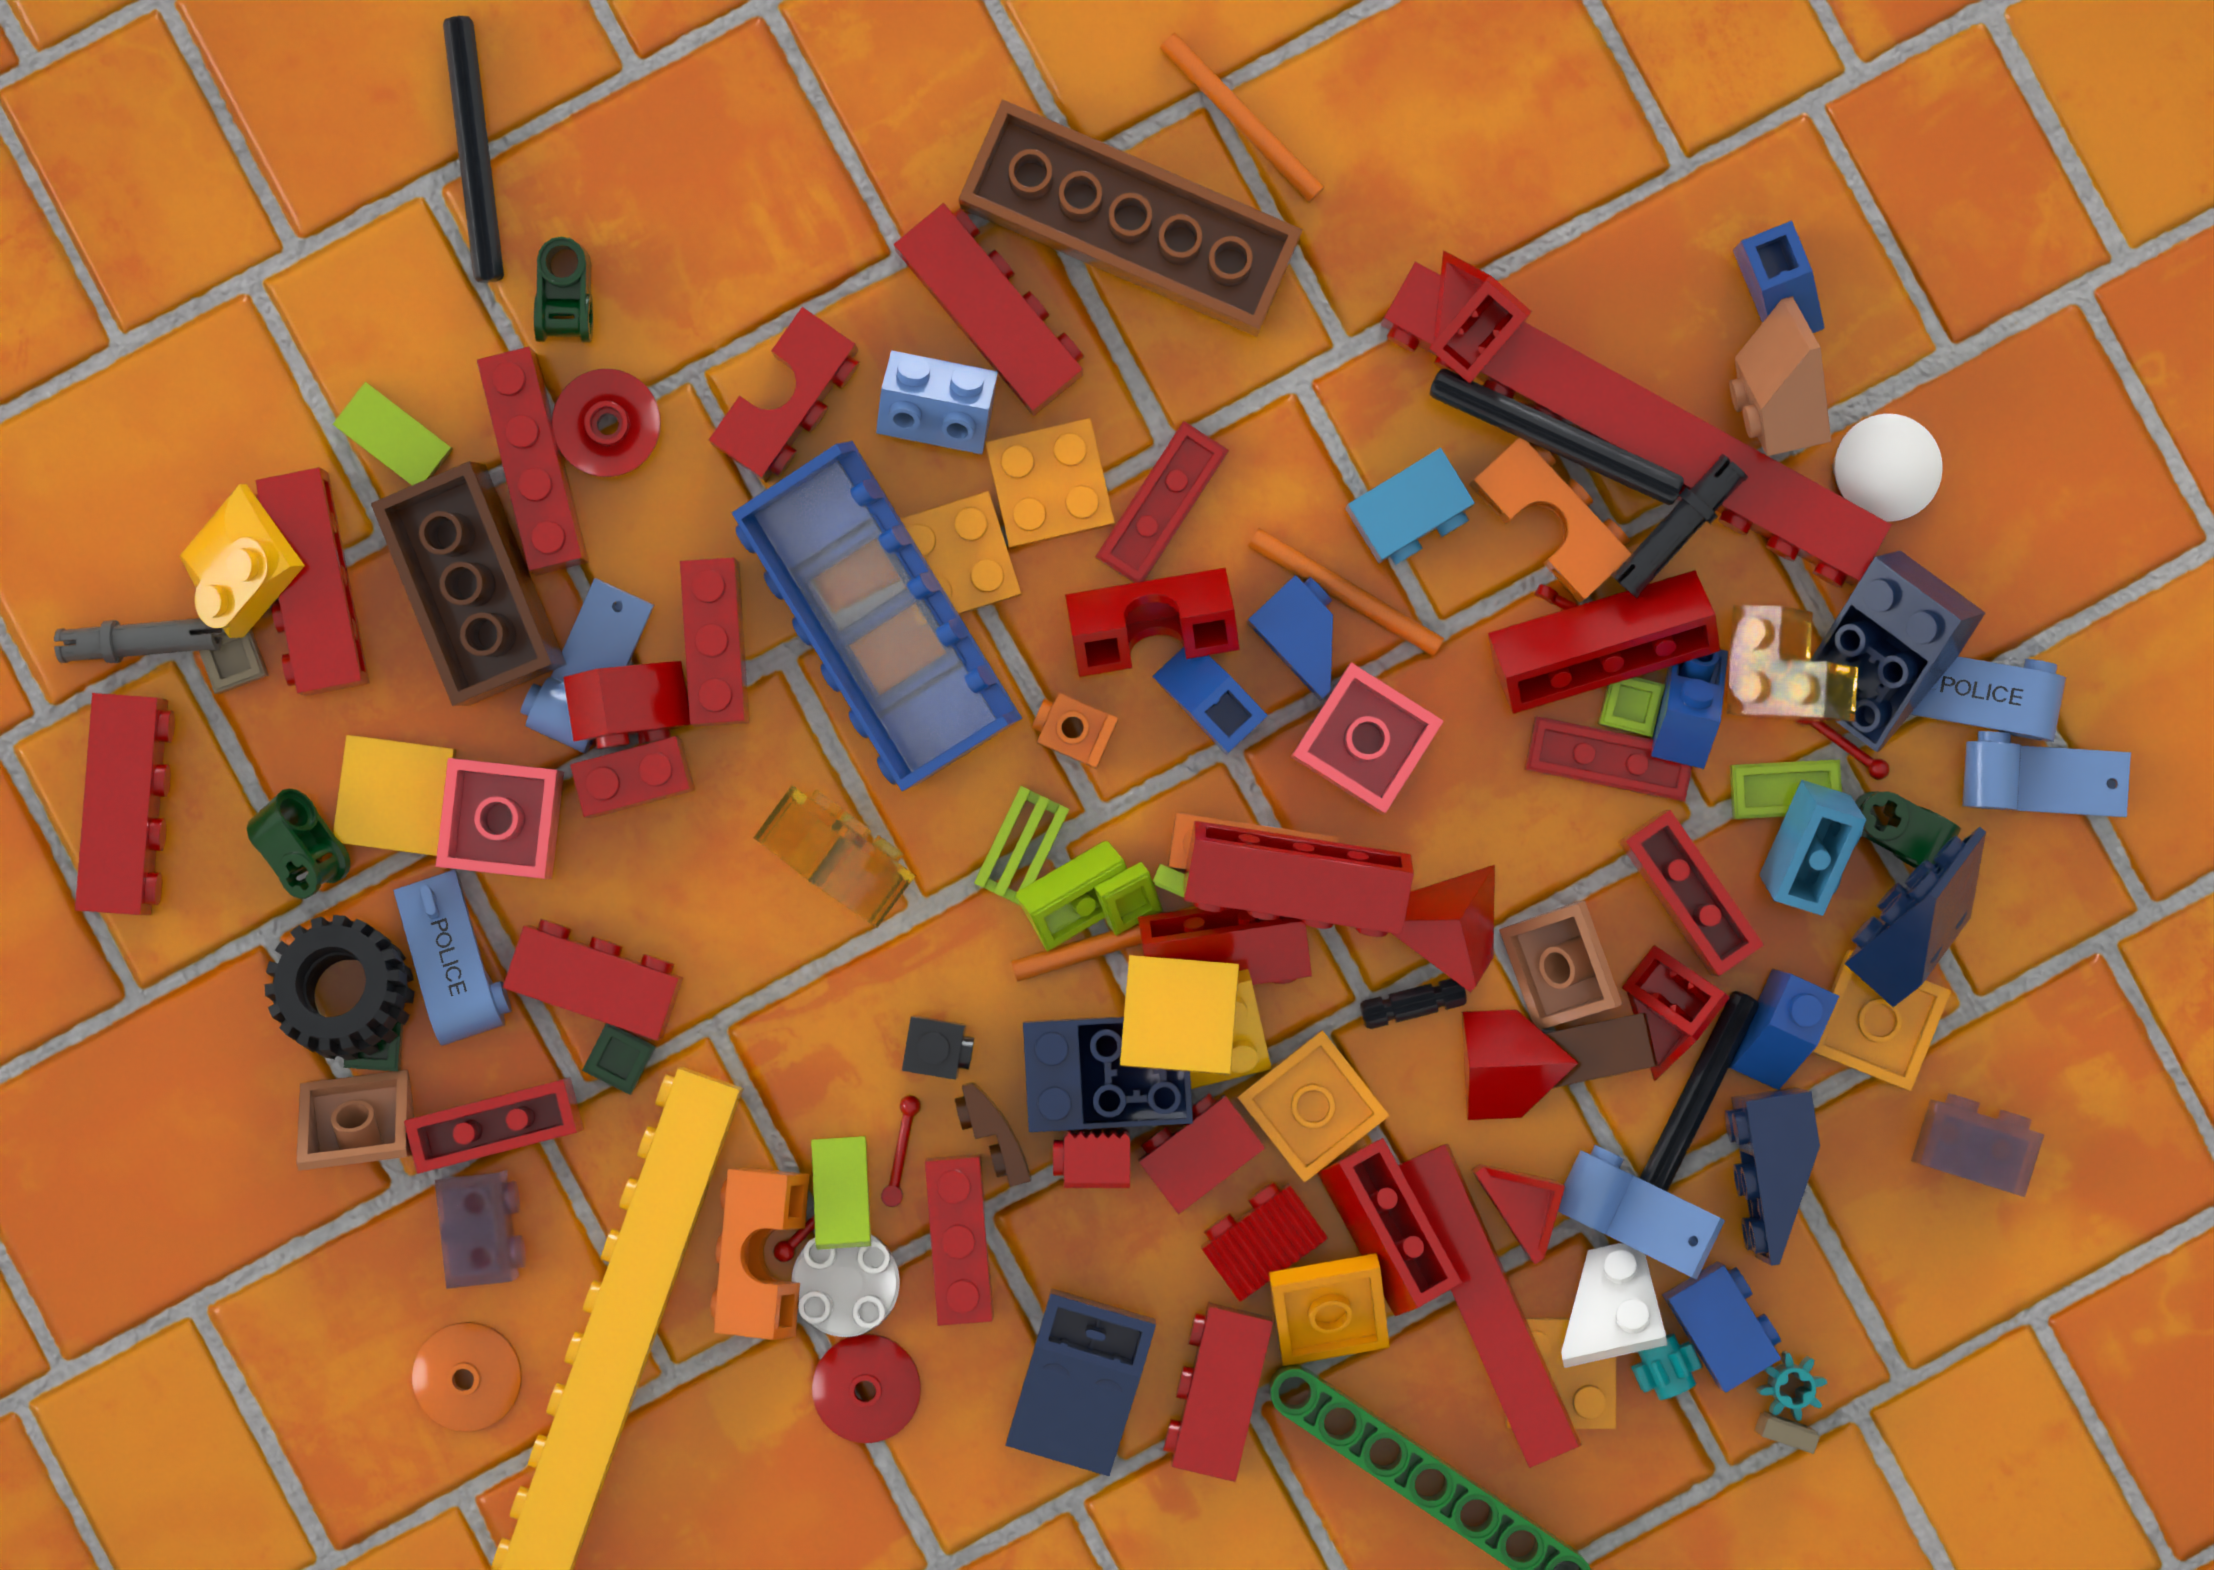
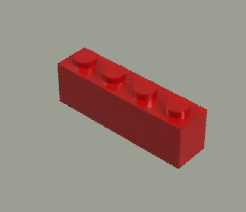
[894,203,1084,417]
[477,346,589,575]
[255,467,370,696]
[1488,570,1721,714]
[75,693,175,915]
[1183,821,1414,937]

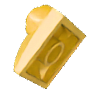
[179,484,305,638]

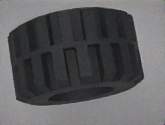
[264,915,414,1060]

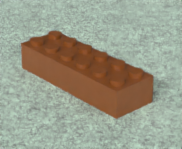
[959,99,1303,337]

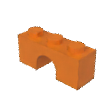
[1469,438,1631,603]
[710,1168,810,1340]

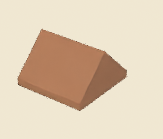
[1499,901,1622,1030]
[296,1070,415,1171]

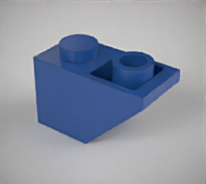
[1733,221,1825,333]
[1152,647,1268,755]
[1651,649,1728,769]

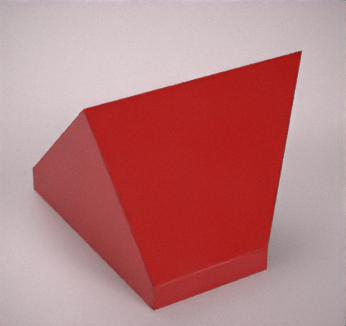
[1429,250,1532,384]
[1391,865,1495,993]
[1622,945,1730,1082]
[1462,1009,1578,1120]
[1471,1164,1565,1264]

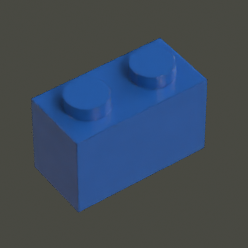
[1662,1261,1781,1393]

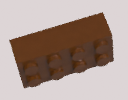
[371,461,566,706]

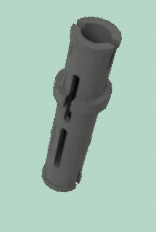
[54,618,222,663]

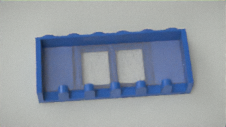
[732,441,1022,791]

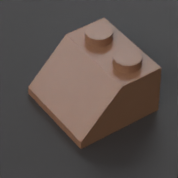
[1729,296,1831,456]

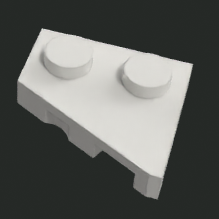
[1561,1243,1667,1368]

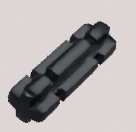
[1360,978,1467,1029]

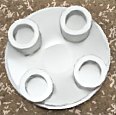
[1832,414,1943,522]
[791,1234,900,1337]

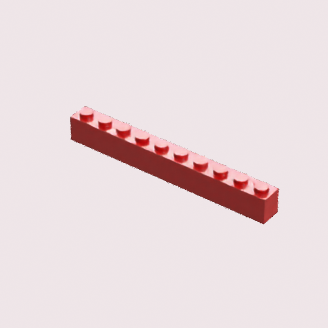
[1381,261,1892,588]

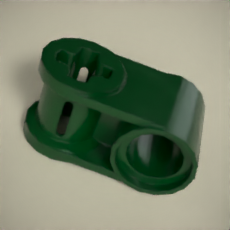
[534,236,593,342]
[247,788,351,899]
[1855,791,1961,869]

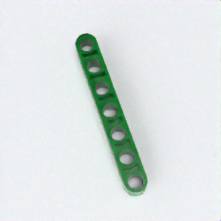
[1269,1364,1591,1570]

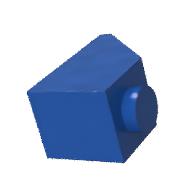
[1247,575,1333,701]
[1729,969,1839,1090]

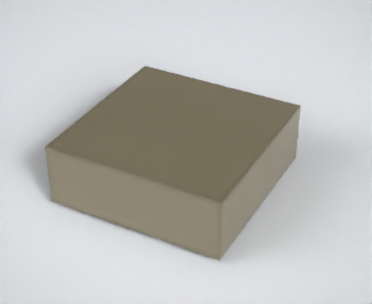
[199,628,269,694]
[1754,1411,1820,1454]

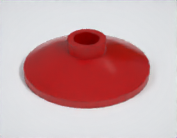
[552,369,661,477]
[812,1334,921,1443]

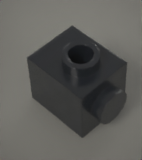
[902,1015,975,1080]

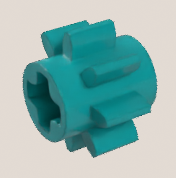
[1631,1333,1702,1400]
[1756,1351,1827,1421]

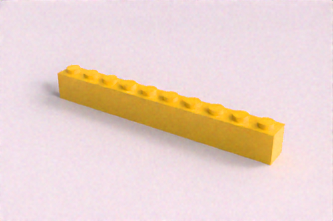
[491,1067,744,1570]

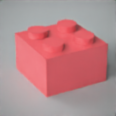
[1290,662,1444,815]
[435,758,564,879]

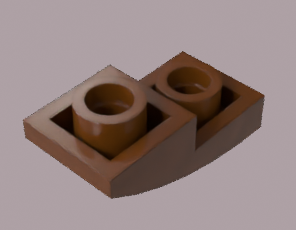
[1546,1013,1658,1089]
[955,1082,1032,1187]

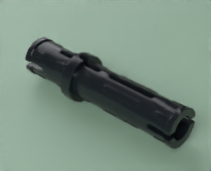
[1611,454,1748,598]

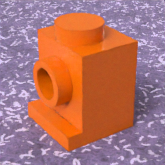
[1032,692,1118,769]

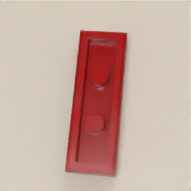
[1095,421,1229,583]
[1524,716,1692,802]

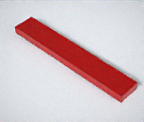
[1398,1144,1582,1468]

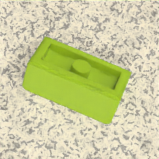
[1016,841,1127,952]

